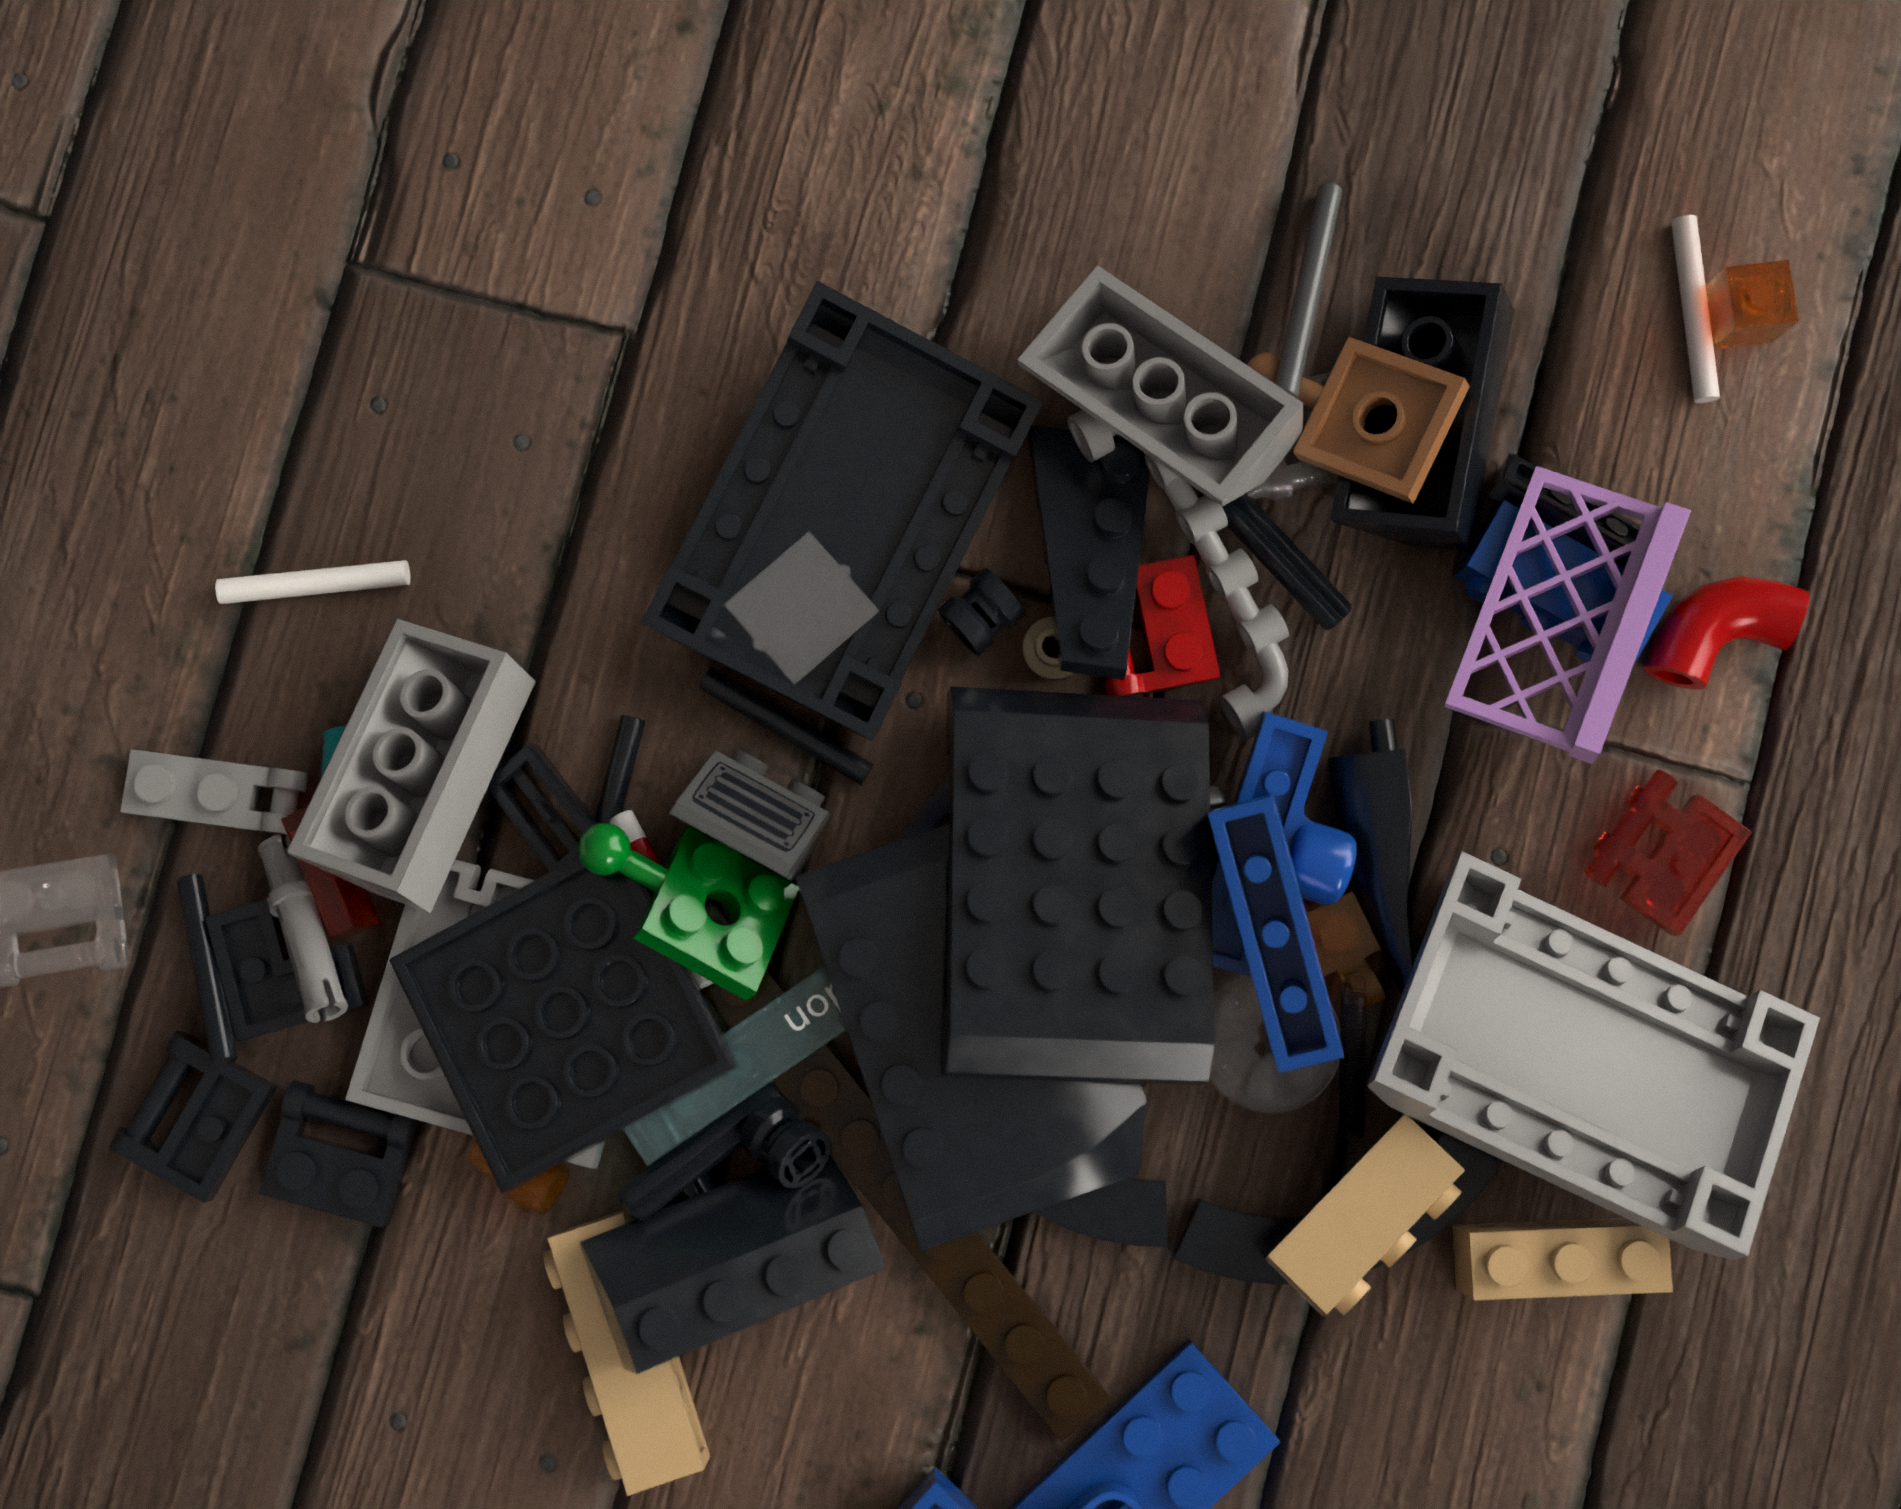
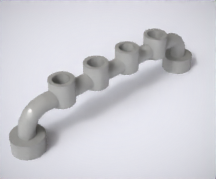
[1067,410,1289,741]

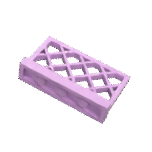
[1444,466,1691,764]

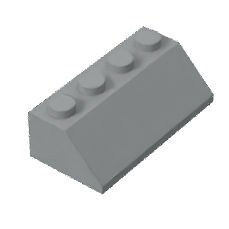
[1017,265,1303,507]
[287,619,536,913]

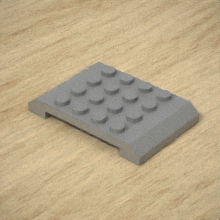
[1367,851,1820,1260]

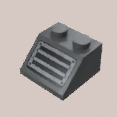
[670,748,832,883]

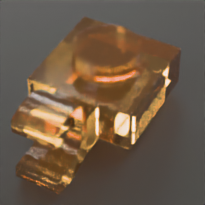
[1307,892,1386,1011]

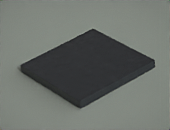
[389,857,740,1194]

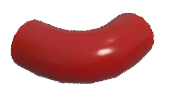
[1643,576,1810,690]

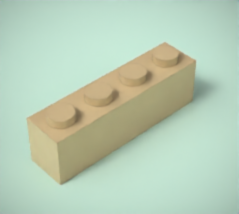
[544,1210,710,1496]

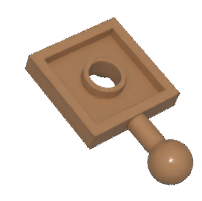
[1247,337,1470,504]

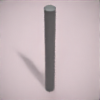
[1275,183,1342,399]

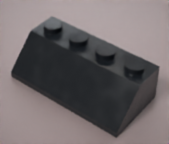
[1330,276,1515,552]
[579,1155,886,1374]

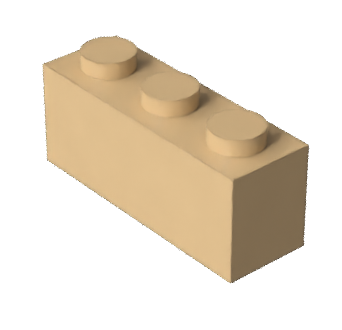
[1265,1114,1465,1316]
[1452,1218,1673,1300]

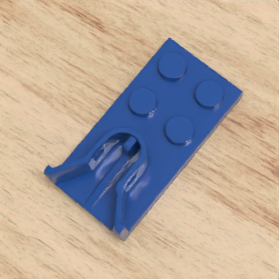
[1008,1339,1281,1509]

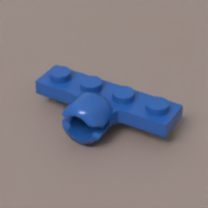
[1211,711,1356,977]

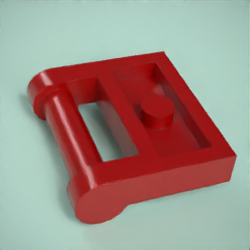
[1105,555,1220,697]

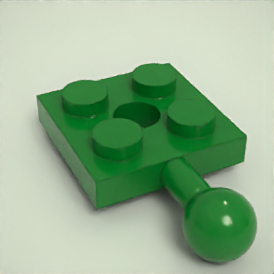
[578,823,799,1001]

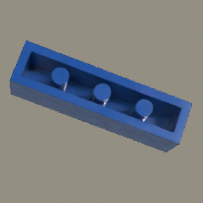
[1208,793,1344,1073]

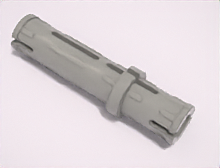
[258,834,348,1023]

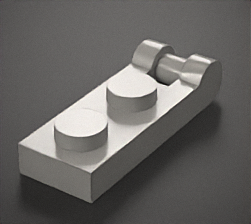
[120,749,309,835]

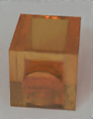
[1706,260,1799,349]

